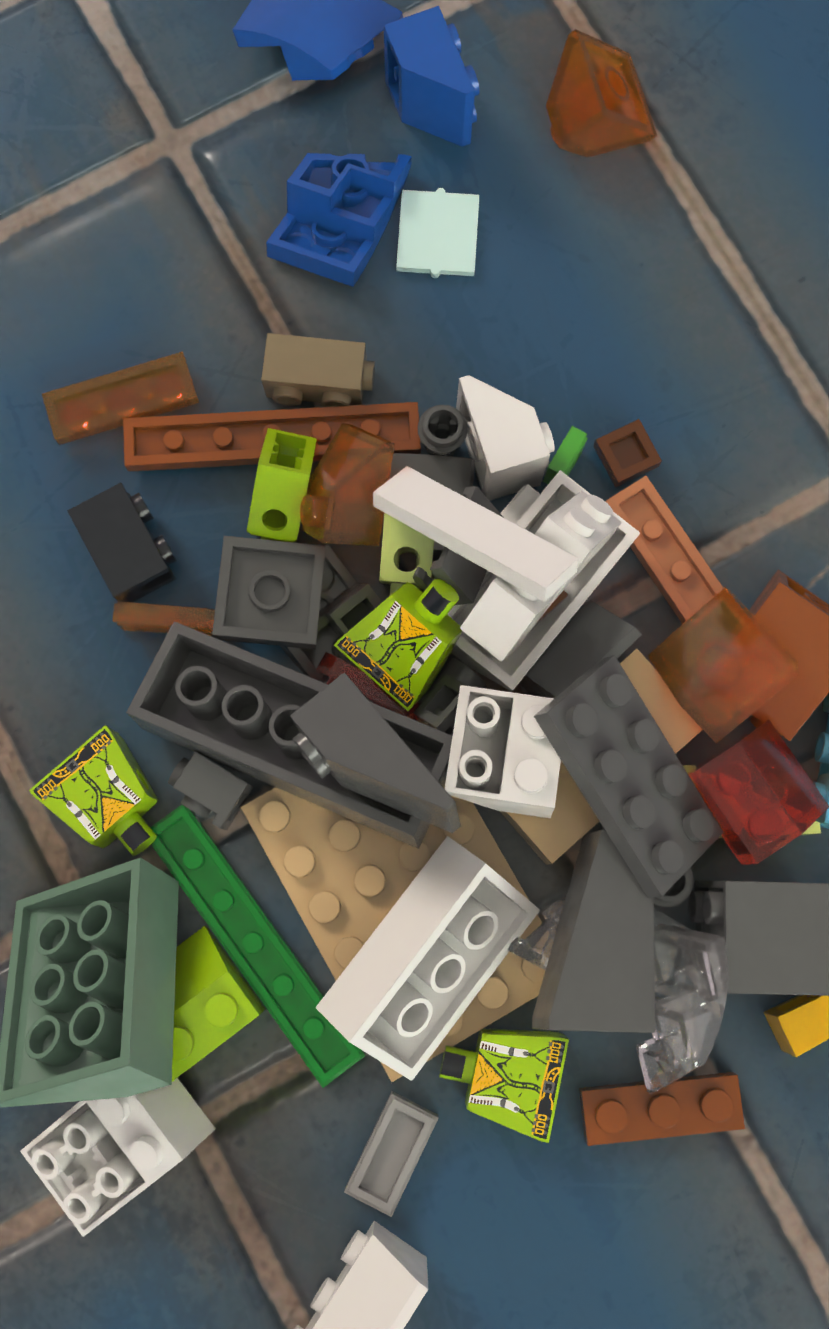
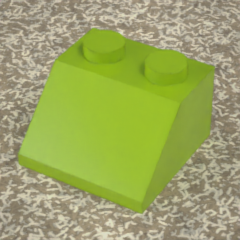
[172,925,266,1081]

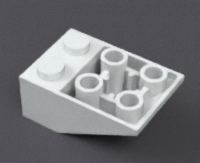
[20,1078,216,1237]

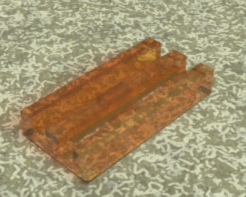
[112,602,215,637]

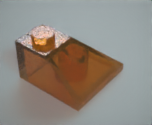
[546,29,657,157]
[300,423,395,546]

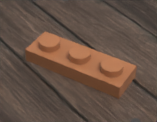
[605,476,730,628]

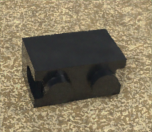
[67,482,177,607]

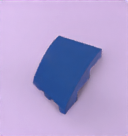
[232,0,403,81]
[266,153,412,287]

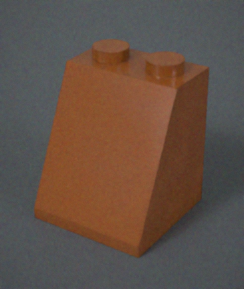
[704,569,829,741]

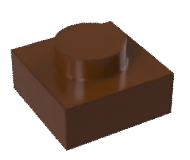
[593,419,662,488]

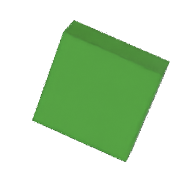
[543,426,588,484]

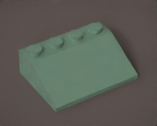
[0,857,179,1108]

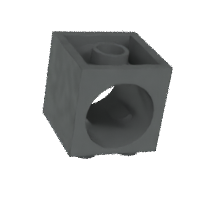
[688,880,829,996]

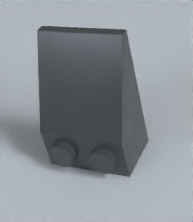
[290,673,461,833]

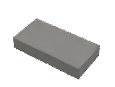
[344,1091,439,1217]

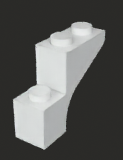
[460,491,622,662]

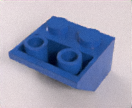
[384,6,479,147]

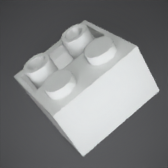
[445,685,561,818]

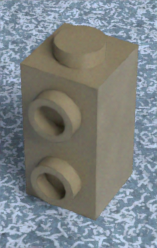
[261,333,375,407]

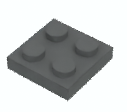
[212,536,326,649]

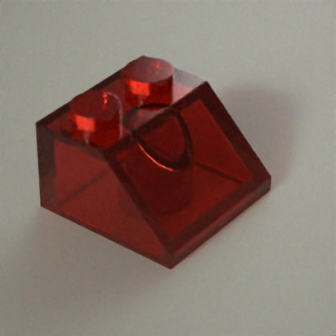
[687,720,829,865]

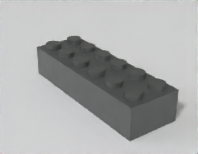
[126,621,452,849]

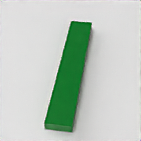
[151,805,366,1088]

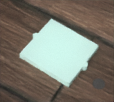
[396,188,479,278]

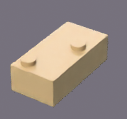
[499,649,707,864]

